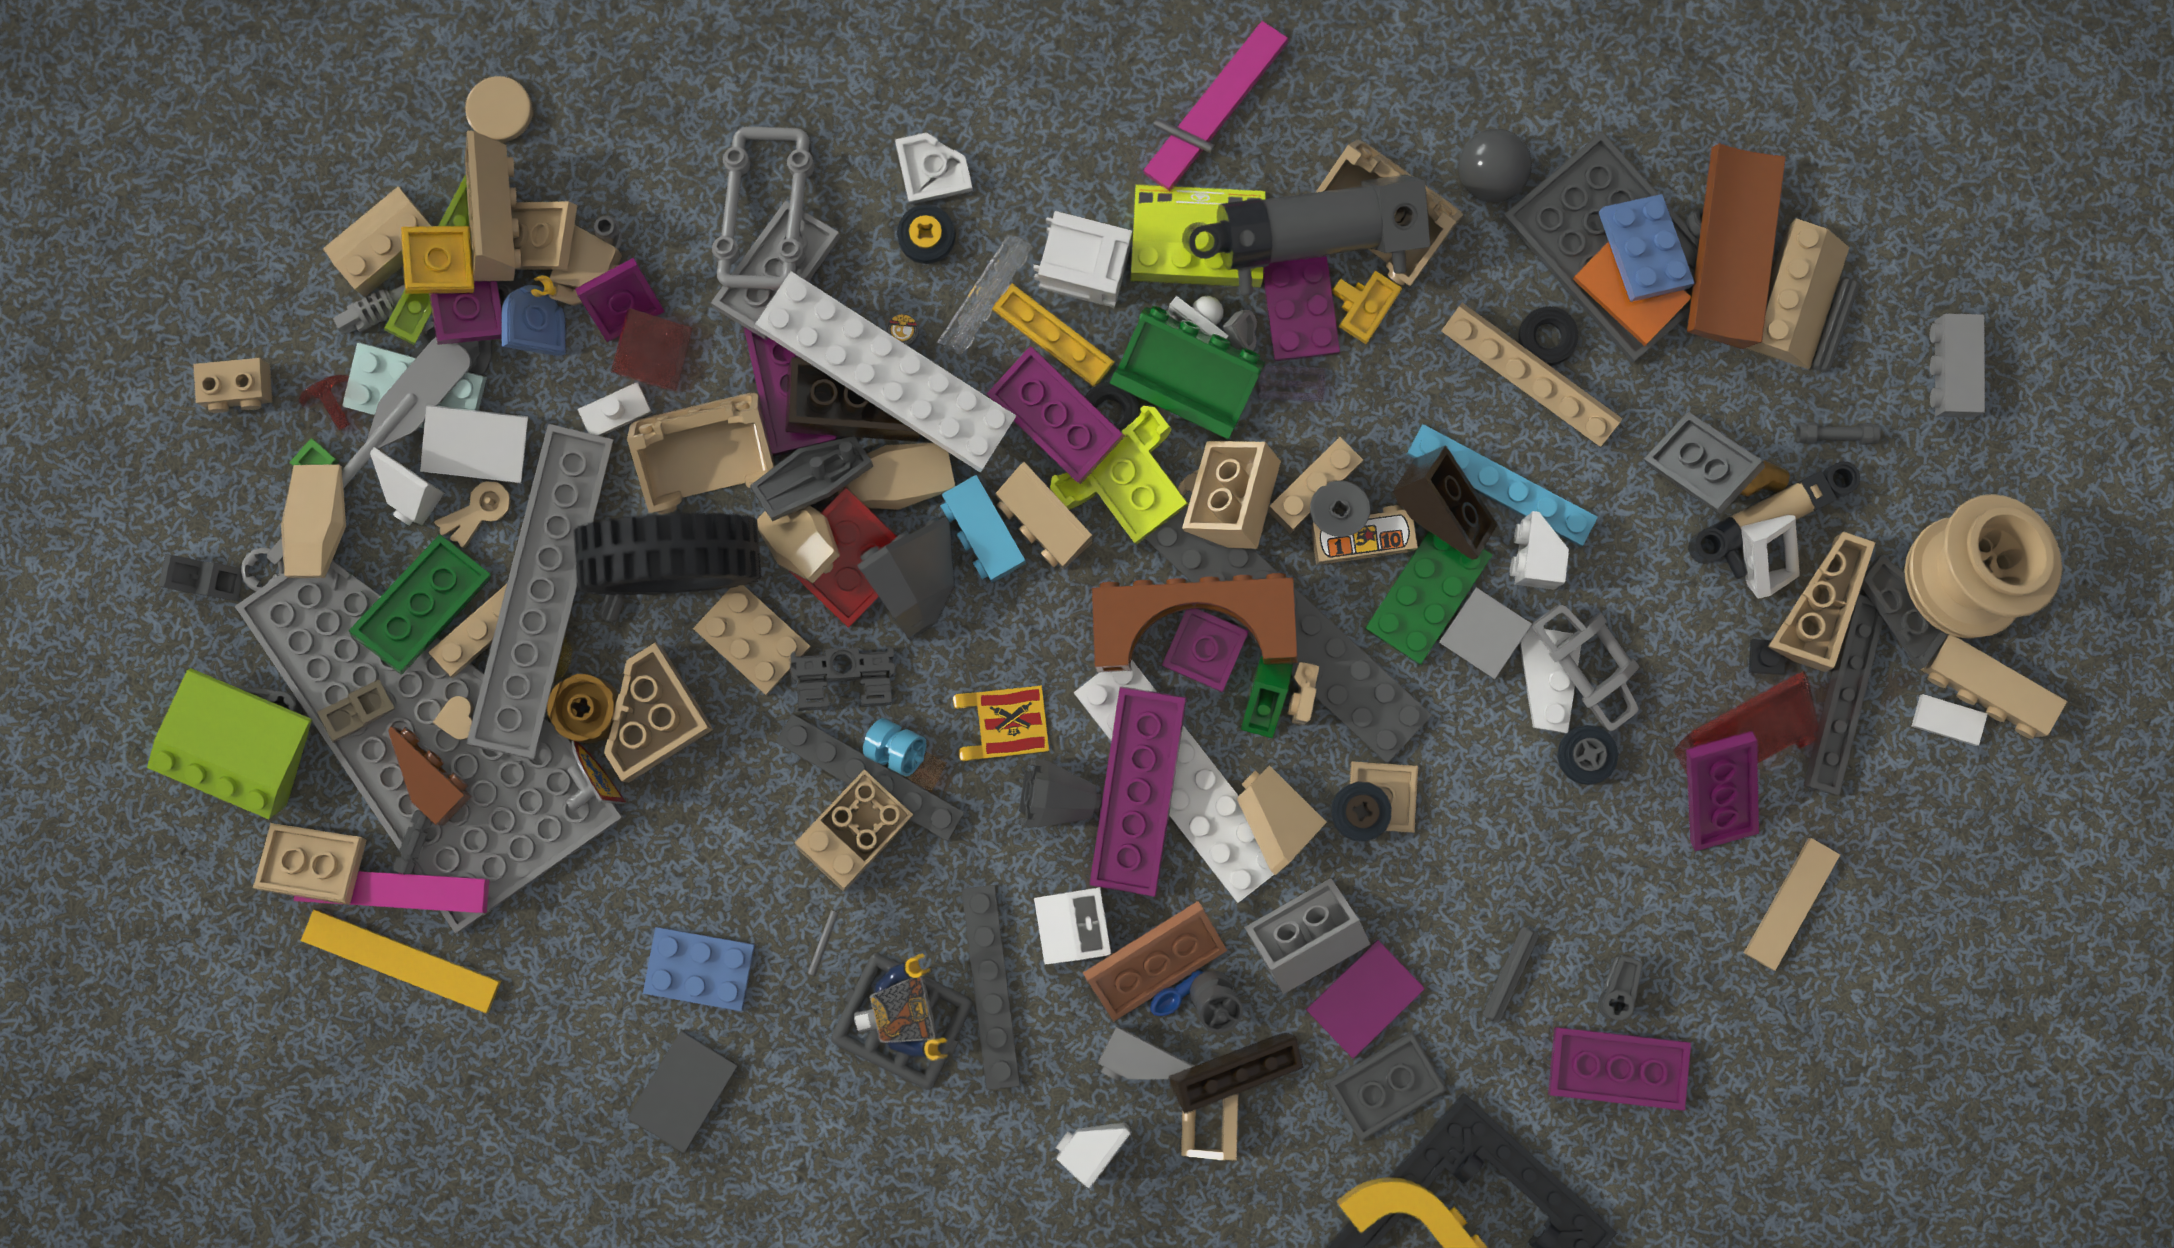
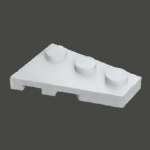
[1520,626,1581,734]

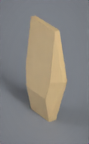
[838,443,955,510]
[281,465,346,578]
[757,506,840,583]

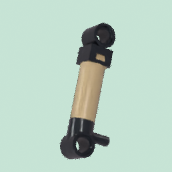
[1688,461,1860,579]

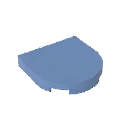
[501,285,566,356]

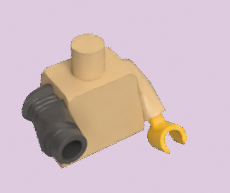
[531,216,622,306]

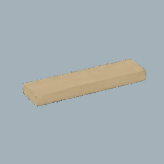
[1744,838,1840,971]

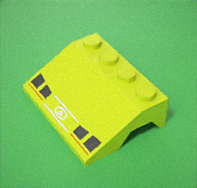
[1131,185,1265,288]

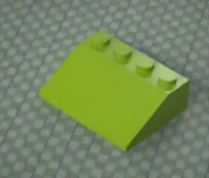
[147,668,312,819]

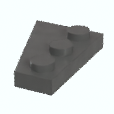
[1861,555,1948,670]

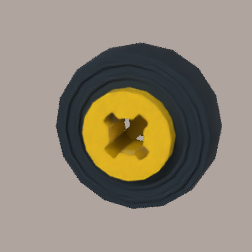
[897,204,956,264]

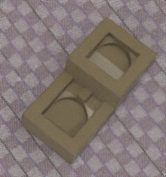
[317,679,395,743]

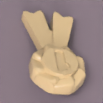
[434,481,511,548]

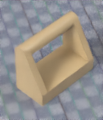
[1181,1094,1238,1160]

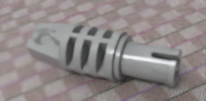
[333,284,405,335]

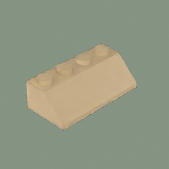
[465,131,521,281]
[1747,218,1850,369]

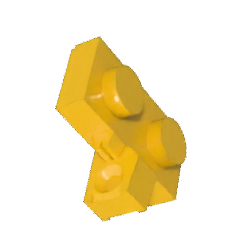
[1332,270,1402,344]

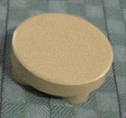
[465,76,534,143]

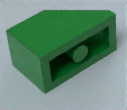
[1241,656,1293,738]

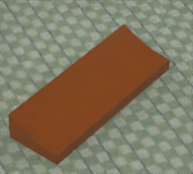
[1687,143,1786,349]

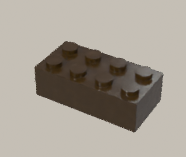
[785,357,921,442]

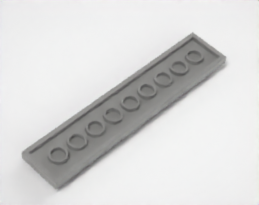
[466,424,613,760]

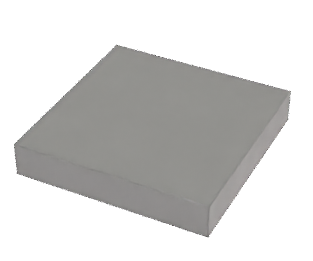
[1439,587,1532,679]

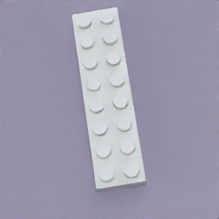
[754,271,1016,472]
[1074,660,1274,903]

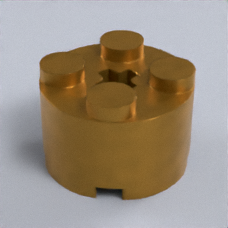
[547,674,619,743]

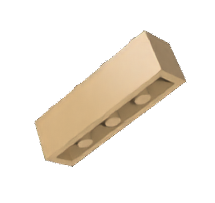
[1921,634,2067,739]

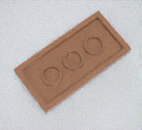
[1083,901,1227,1021]

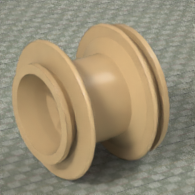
[1904,494,2062,639]

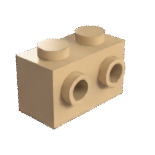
[193,358,272,413]

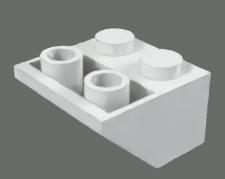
[1510,511,1569,590]
[1034,887,1111,965]

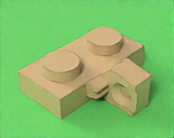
[1287,662,1319,725]

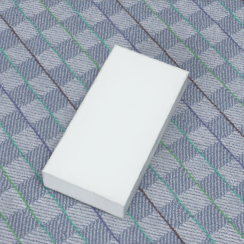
[1911,694,1987,746]

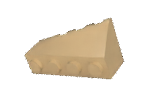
[1768,532,1876,672]

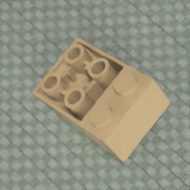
[795,769,913,892]

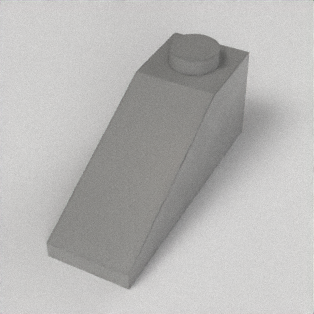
[1098,1025,1195,1081]

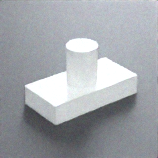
[578,382,652,436]

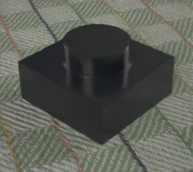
[1749,639,1785,675]

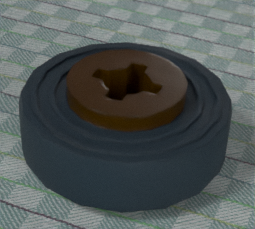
[1331,782,1392,842]

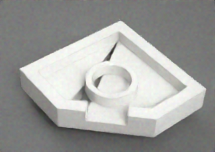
[895,133,973,205]

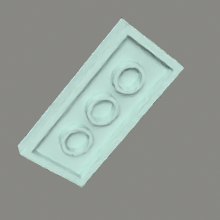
[342,343,487,428]

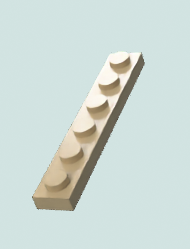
[1441,303,1622,447]

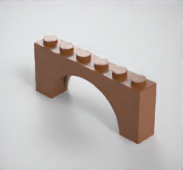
[1092,573,1297,673]

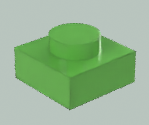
[289,438,339,466]

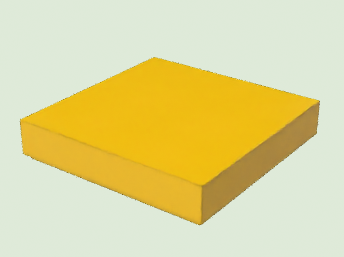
[401,226,474,294]

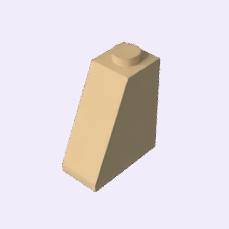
[1237,765,1327,875]

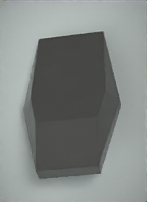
[750,436,873,521]

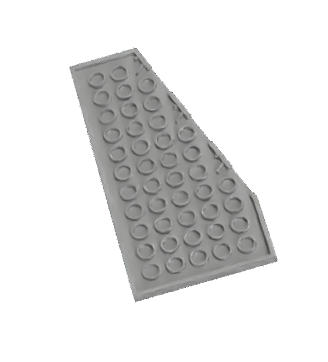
[235,560,624,934]

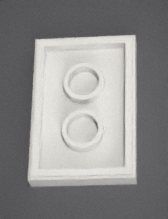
[420,405,528,483]

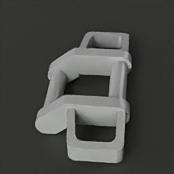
[1532,605,1639,731]

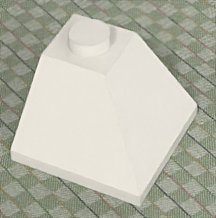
[370,447,445,526]
[1056,1122,1131,1188]

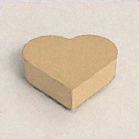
[433,696,474,740]

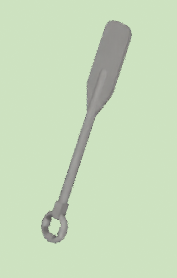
[241,337,471,591]

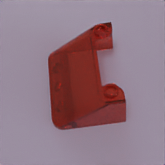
[1673,671,1819,774]

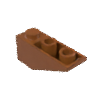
[388,726,472,826]

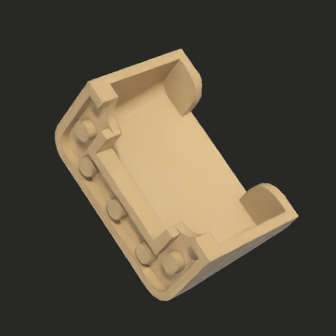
[1316,140,1463,286]
[627,393,775,515]

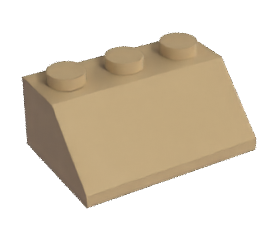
[323,186,432,297]
[1182,441,1281,549]
[996,462,1092,570]

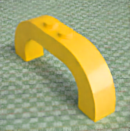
[1337,1177,1488,1248]

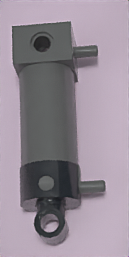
[1182,175,1430,296]

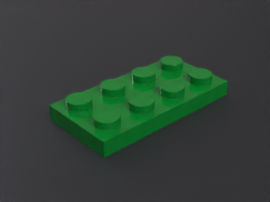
[1365,531,1492,665]
[349,534,491,675]

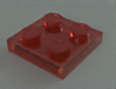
[611,308,693,391]

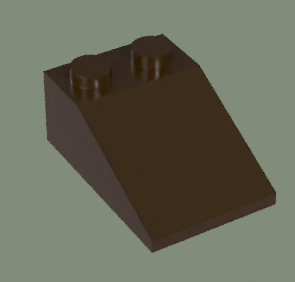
[1393,445,1498,560]

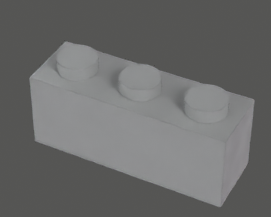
[1930,314,1985,418]

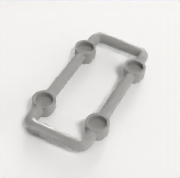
[712,126,815,290]

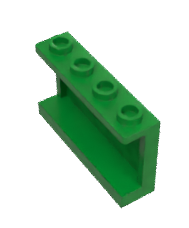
[1110,306,1266,439]

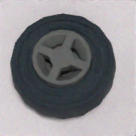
[1557,725,1619,785]

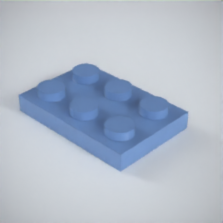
[1598,194,1695,302]
[643,927,755,1011]

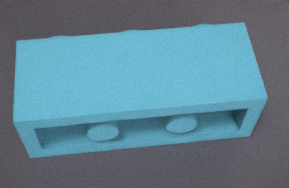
[940,475,1026,583]

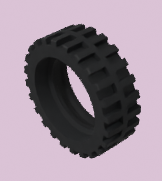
[574,512,761,595]

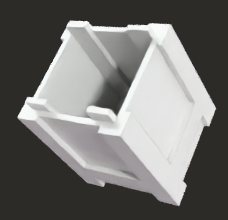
[1033,211,1132,308]

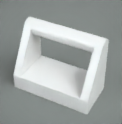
[1741,515,1800,599]

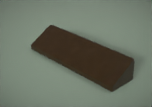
[1169,1032,1304,1114]

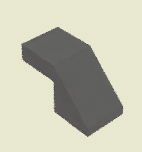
[158,554,243,601]

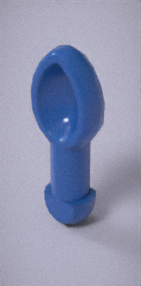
[1150,970,1204,1016]

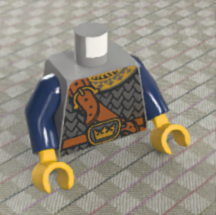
[854,954,948,1060]

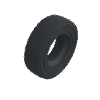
[1518,306,1578,366]
[1085,382,1139,431]

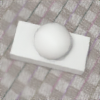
[1168,296,1229,339]

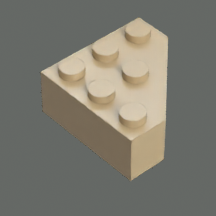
[604,643,714,783]

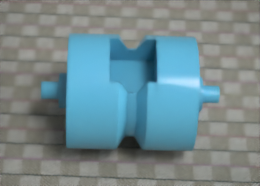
[863,718,927,776]

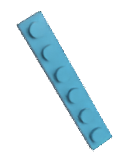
[1407,424,1598,547]

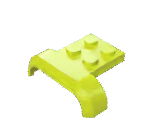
[1050,406,1189,544]

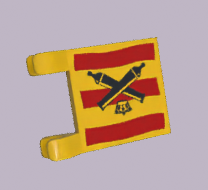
[953,685,1049,761]

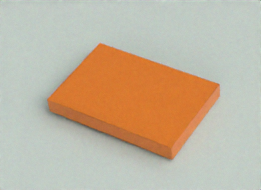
[1573,241,1692,346]

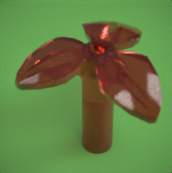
[299,375,350,430]

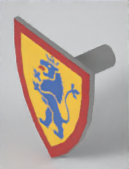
[566,740,626,811]

